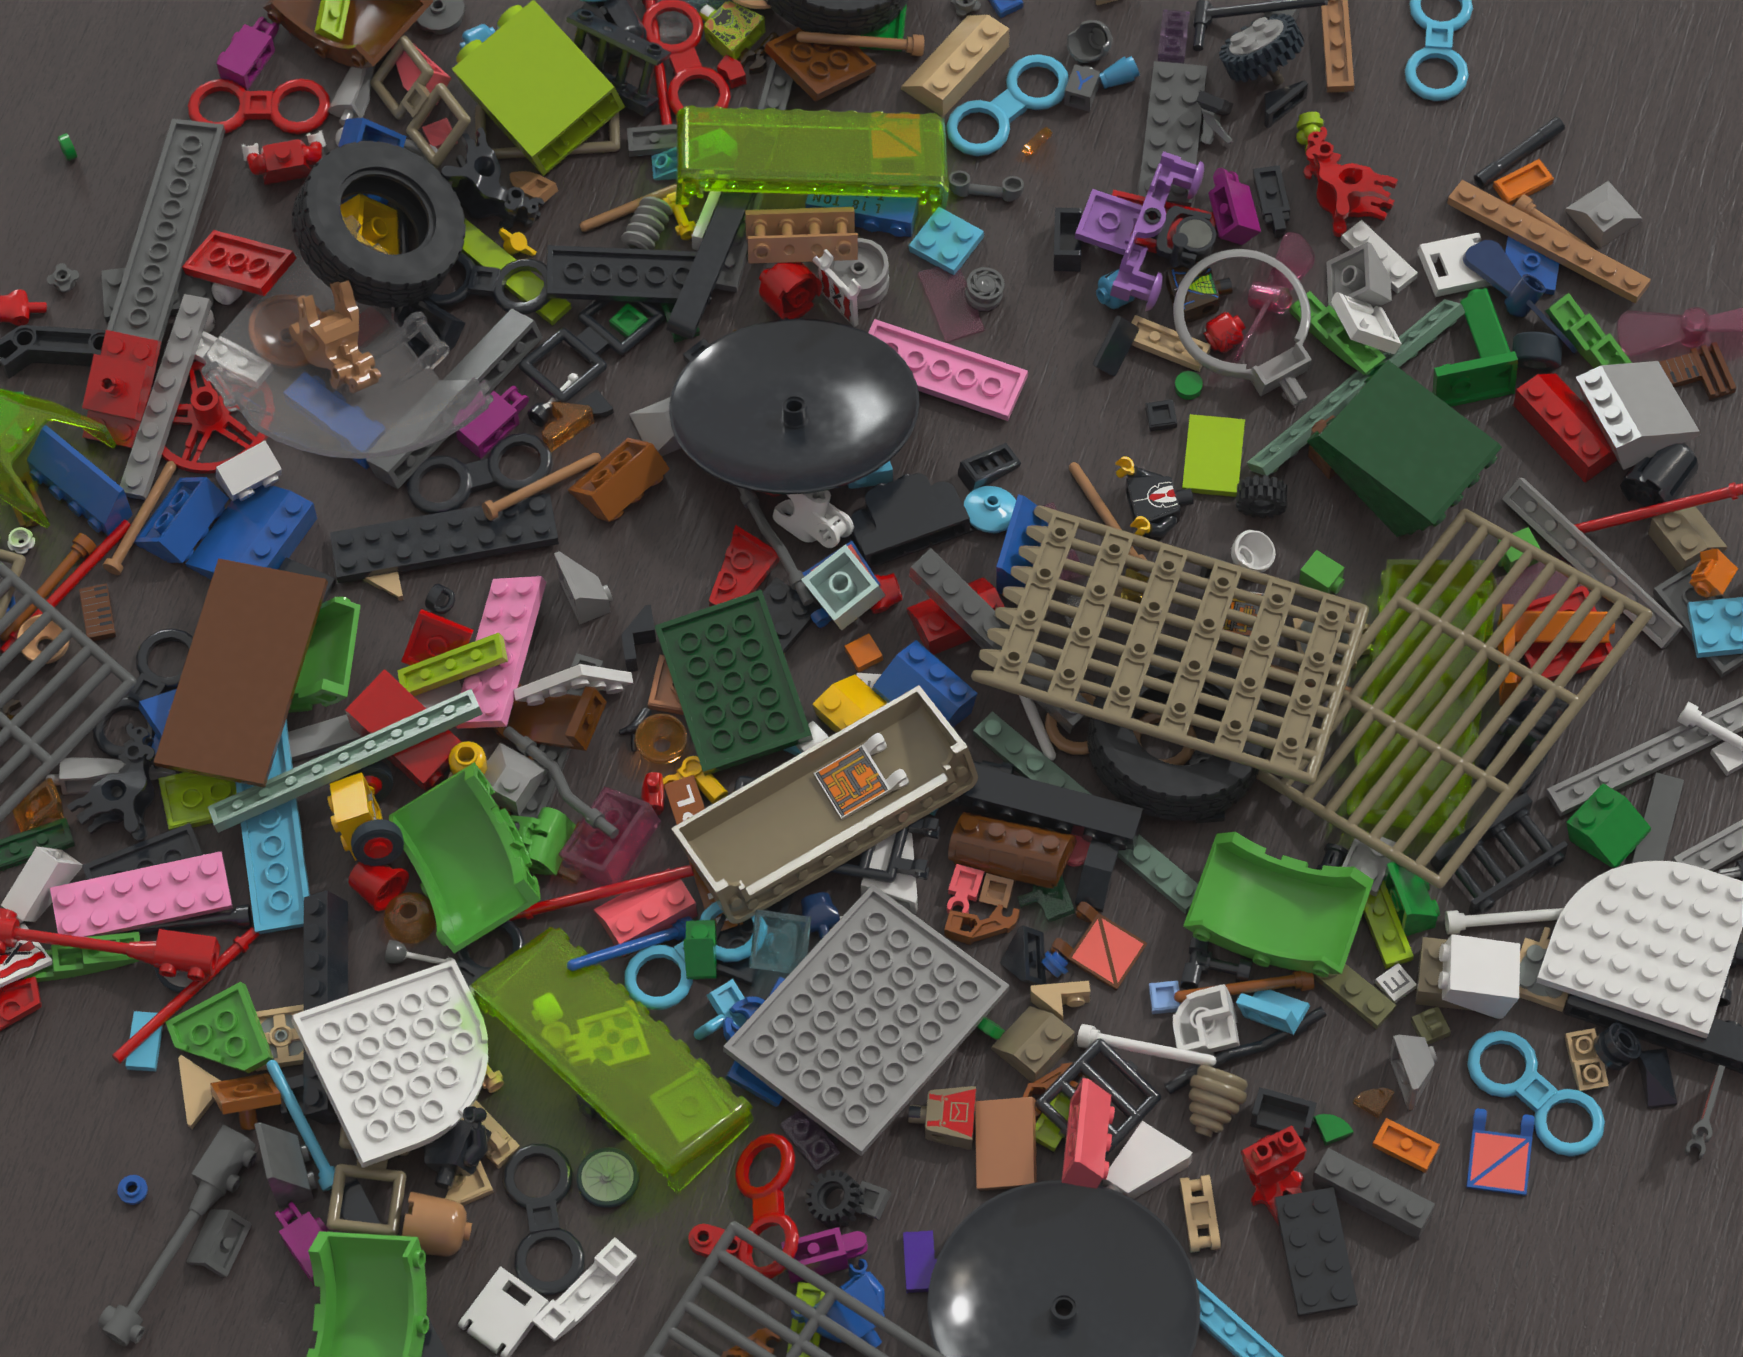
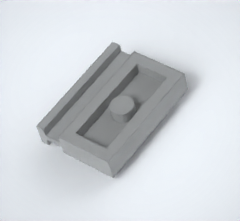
[1342,837,1396,897]

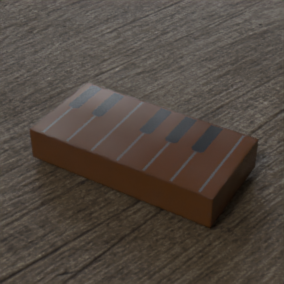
[1659,353,1702,388]
[79,583,116,641]

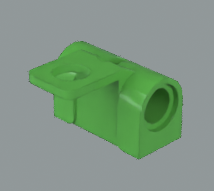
[510,807,576,876]

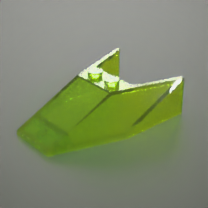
[0,389,117,529]

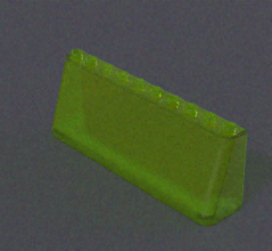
[675,106,949,212]
[1347,559,1497,836]
[469,927,754,1194]

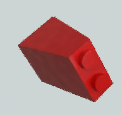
[345,669,461,792]

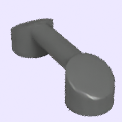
[949,171,1024,201]

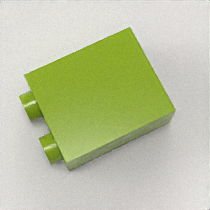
[452,0,625,176]

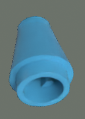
[1100,56,1140,89]

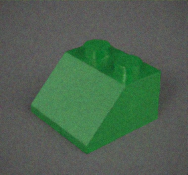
[1566,783,1651,869]
[1384,862,1440,936]

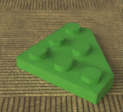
[166,982,274,1073]

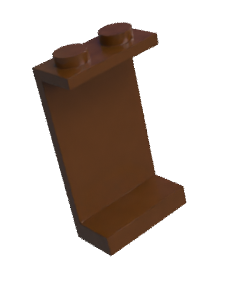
[491,683,607,751]

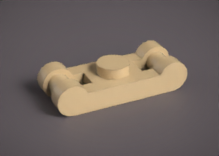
[1180,1175,1221,1252]

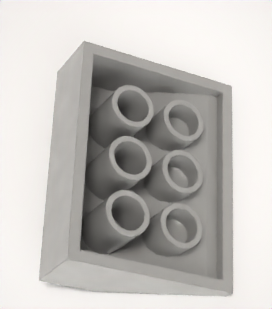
[1576,361,1701,470]

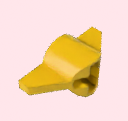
[498,228,536,256]

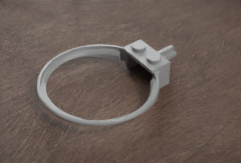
[1173,249,1312,406]

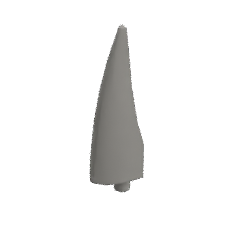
[328,64,376,126]
[46,757,176,795]

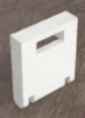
[1417,233,1491,297]
[1331,292,1402,355]
[458,1266,549,1357]

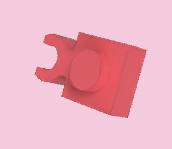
[947,864,984,914]

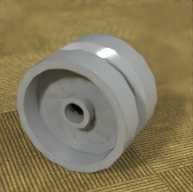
[829,238,889,309]

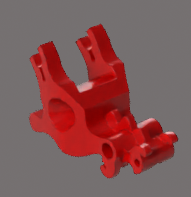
[1303,127,1398,237]

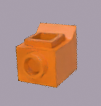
[1689,548,1738,598]

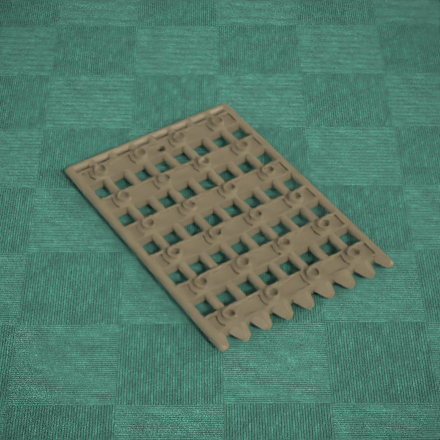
[971,505,1369,785]

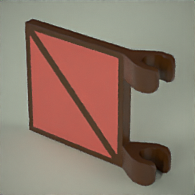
[1051,901,1148,991]

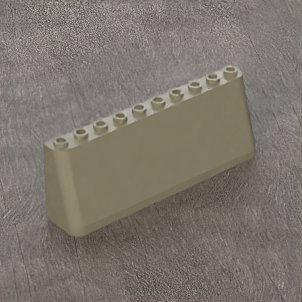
[671,685,978,924]

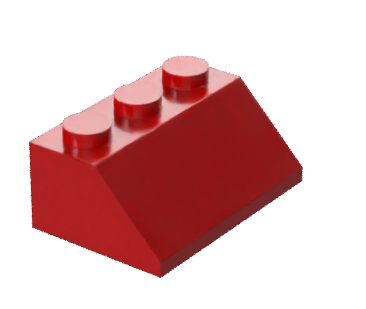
[906,577,1005,655]

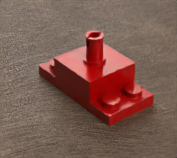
[82,330,161,448]

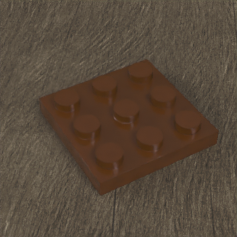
[764,28,877,102]

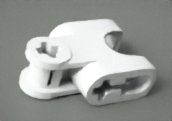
[773,490,854,548]

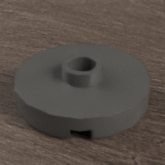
[415,0,465,35]

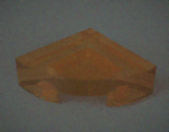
[1021,126,1053,156]
[1353,1088,1394,1118]

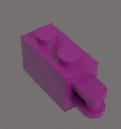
[217,17,279,91]
[1208,168,1261,245]
[455,386,529,459]
[274,1201,329,1287]
[781,1227,868,1283]

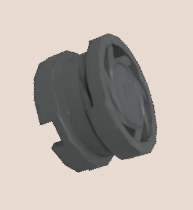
[965,267,1004,311]

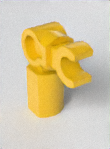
[663,756,728,804]

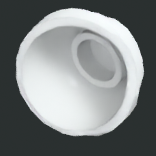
[1231,530,1276,573]

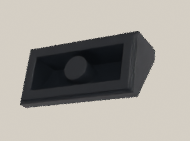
[1093,316,1139,376]

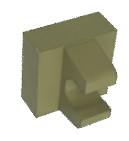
[1411,1007,1451,1045]

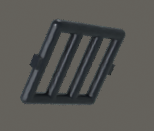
[1035,1038,1161,1157]

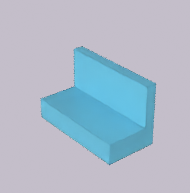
[1236,990,1310,1035]

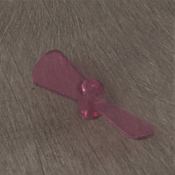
[1234,232,1315,362]
[1617,307,1743,356]

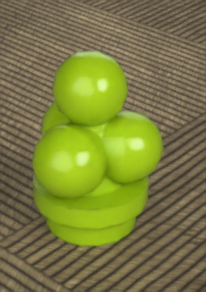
[1296,112,1324,151]

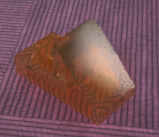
[541,402,594,452]
[12,778,64,832]

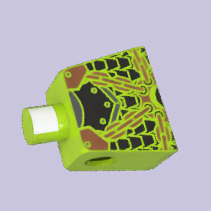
[699,1,765,60]

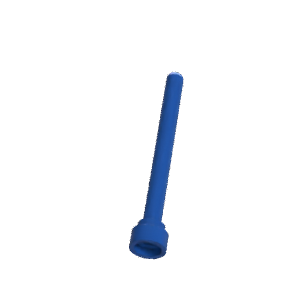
[567,916,693,971]

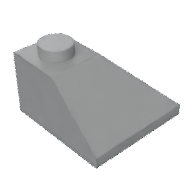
[1565,181,1642,249]
[1327,242,1392,310]
[630,397,681,456]
[554,552,613,625]
[484,743,548,816]
[1389,1035,1437,1111]

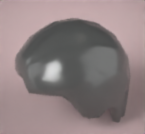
[1066,20,1113,63]

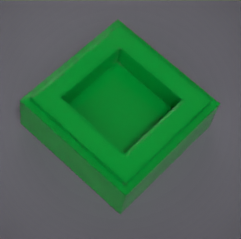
[609,303,648,338]

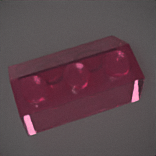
[559,786,661,886]

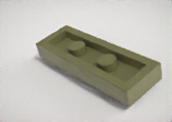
[1313,964,1396,1029]

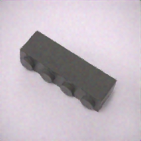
[1312,1148,1435,1240]

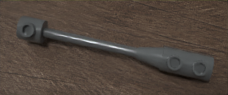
[98,1124,257,1347]

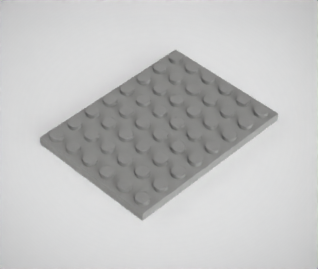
[723,884,1010,1156]

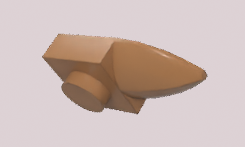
[509,171,558,207]

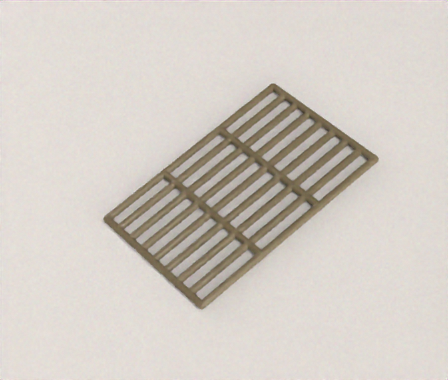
[1256,509,1653,888]

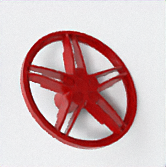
[162,361,273,474]

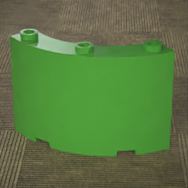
[288,597,361,713]
[389,762,541,953]
[1183,832,1374,977]
[307,1231,429,1357]

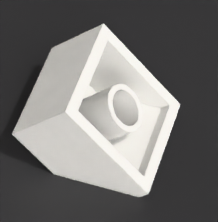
[215,441,282,501]

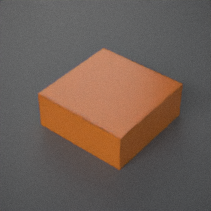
[844,634,883,673]

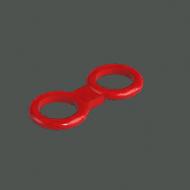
[641,0,731,123]
[188,79,331,134]
[735,1133,799,1279]

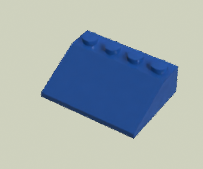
[186,485,318,580]

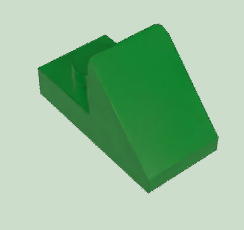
[683,920,716,980]

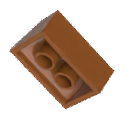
[568,438,670,522]

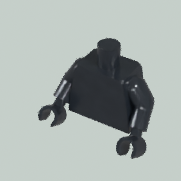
[422,1106,492,1190]

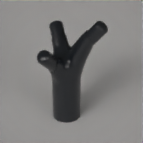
[619,707,652,752]

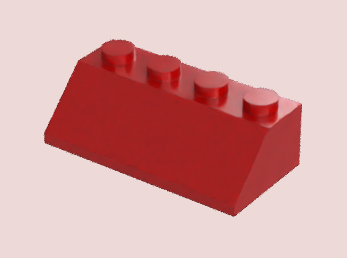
[1513,373,1617,483]

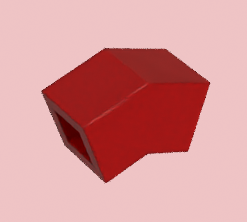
[717,55,747,89]

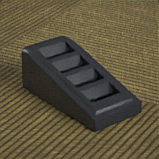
[957,443,1021,492]

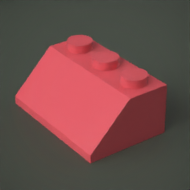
[593,868,698,957]
[1062,1078,1115,1189]

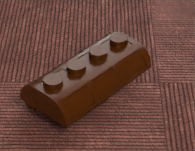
[948,811,1077,889]

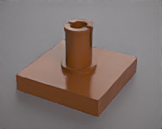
[210,1073,281,1130]

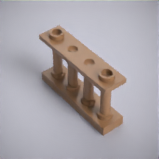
[745,207,858,263]

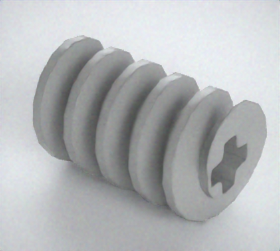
[621,197,673,250]

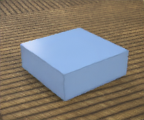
[1149,981,1181,1014]

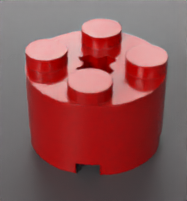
[759,262,822,319]

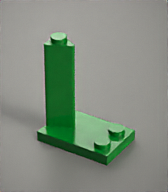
[1432,288,1518,407]

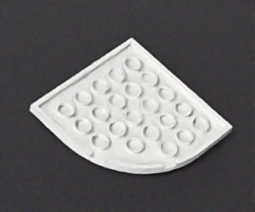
[1536,861,1743,1039]
[291,960,488,1168]

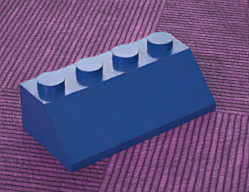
[27,425,133,536]

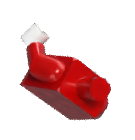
[242,130,326,185]

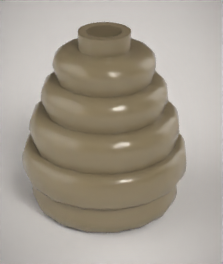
[1189,1065,1248,1137]

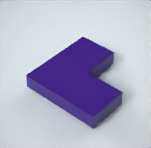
[903,1231,937,1293]

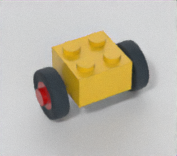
[327,760,404,866]

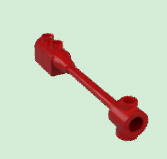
[0,908,221,981]

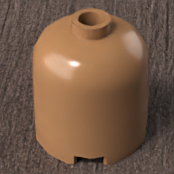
[402,1192,472,1256]

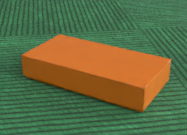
[1493,159,1554,205]

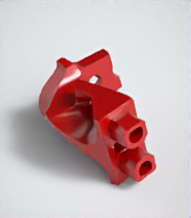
[1241,1126,1306,1225]

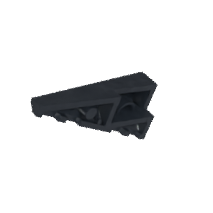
[379,299,466,367]

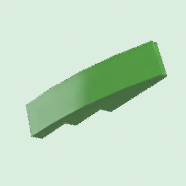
[1289,291,1386,375]
[1545,293,1632,369]
[24,932,140,982]

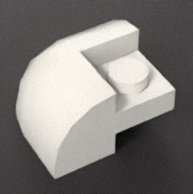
[1173,984,1240,1056]

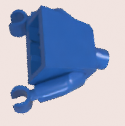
[791,1259,885,1348]

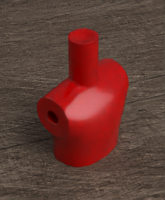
[0,290,47,326]
[870,573,903,614]
[641,772,664,816]

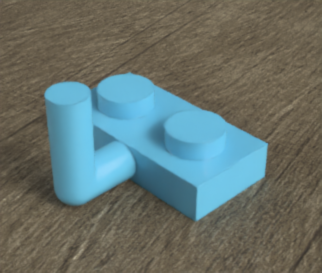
[694,979,746,1040]

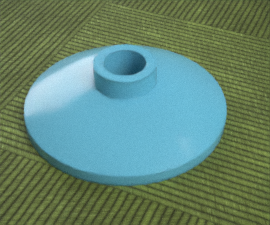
[963,486,1016,533]

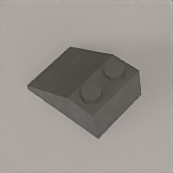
[255,1122,317,1209]

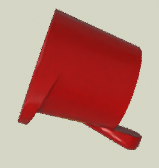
[348,862,409,911]

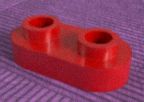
[689,1224,741,1262]

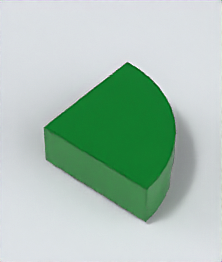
[1314,1114,1353,1146]

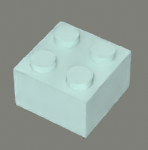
[801,544,886,631]

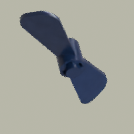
[1463,240,1577,354]

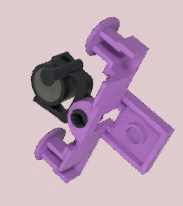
[1075,151,1216,311]

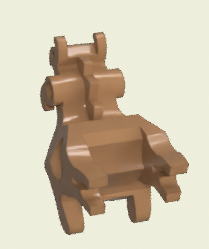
[289,280,381,393]

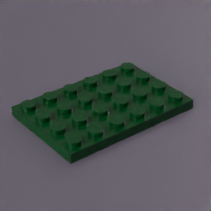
[654,589,813,776]

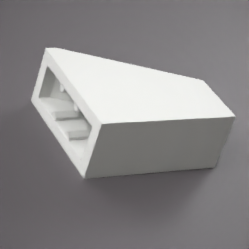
[861,832,918,914]
[1,847,83,923]
[1102,1121,1192,1199]

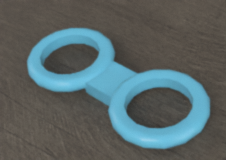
[1405,0,1473,101]
[946,54,1069,156]
[624,902,766,1010]
[1467,1031,1605,1156]

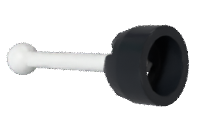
[527,373,578,427]

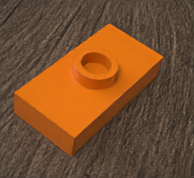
[1372,1118,1440,1173]

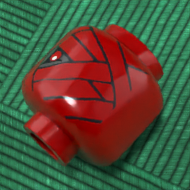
[1203,312,1246,353]

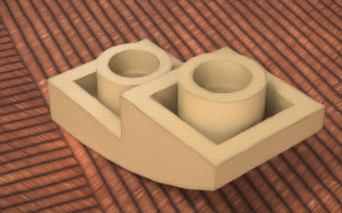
[1564,1028,1609,1091]

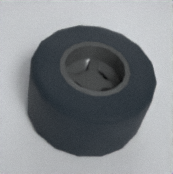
[1512,332,1563,370]

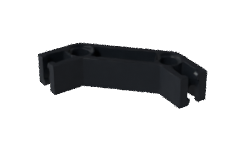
[0,325,106,379]

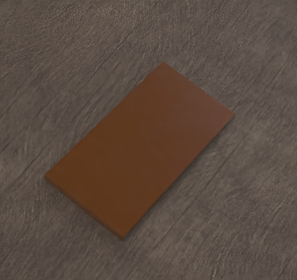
[154,558,328,788]

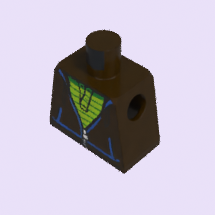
[1165,267,1233,324]

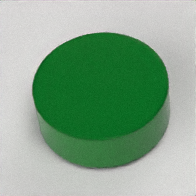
[57,133,78,161]
[1175,371,1203,400]
[977,1017,1005,1040]

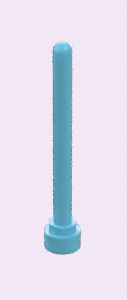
[267,1060,335,1192]

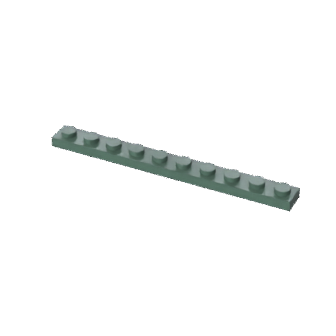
[1247,299,1465,476]
[208,689,483,833]
[973,711,1198,914]

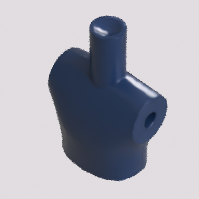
[801,892,840,941]

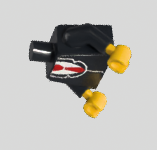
[1115,456,1194,538]

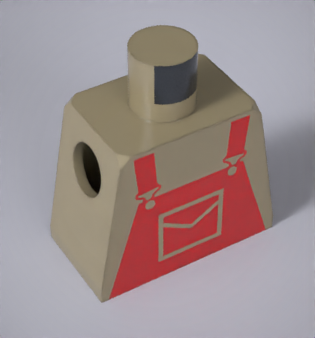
[908,1086,976,1150]

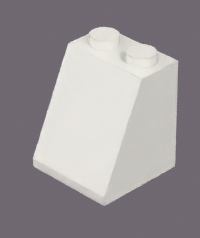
[1438,934,1520,1019]

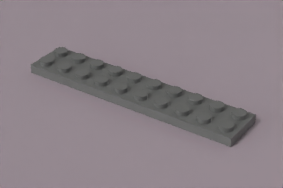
[107,119,225,342]

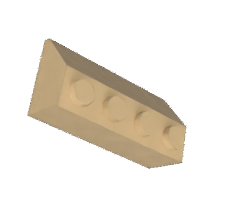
[901,15,1009,117]

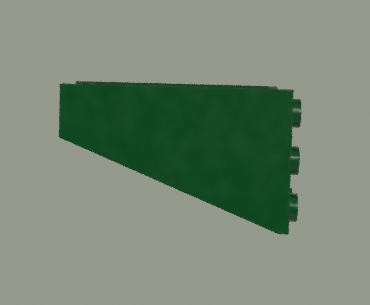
[1307,360,1502,537]

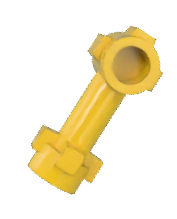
[662,192,696,240]

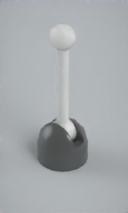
[385,940,456,964]

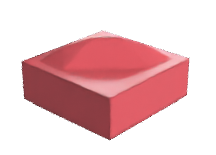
[422,118,458,149]

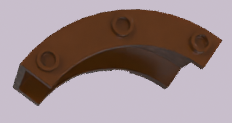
[263,0,434,69]

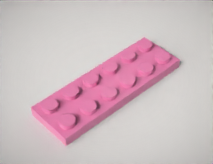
[868,319,1028,421]
[456,576,547,729]
[50,851,233,937]

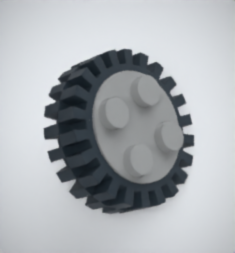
[1219,13,1305,86]

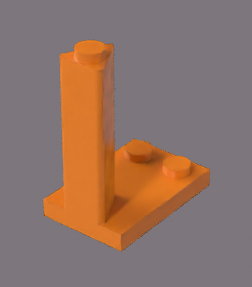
[1497,604,1615,705]

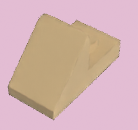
[1030,981,1090,1022]

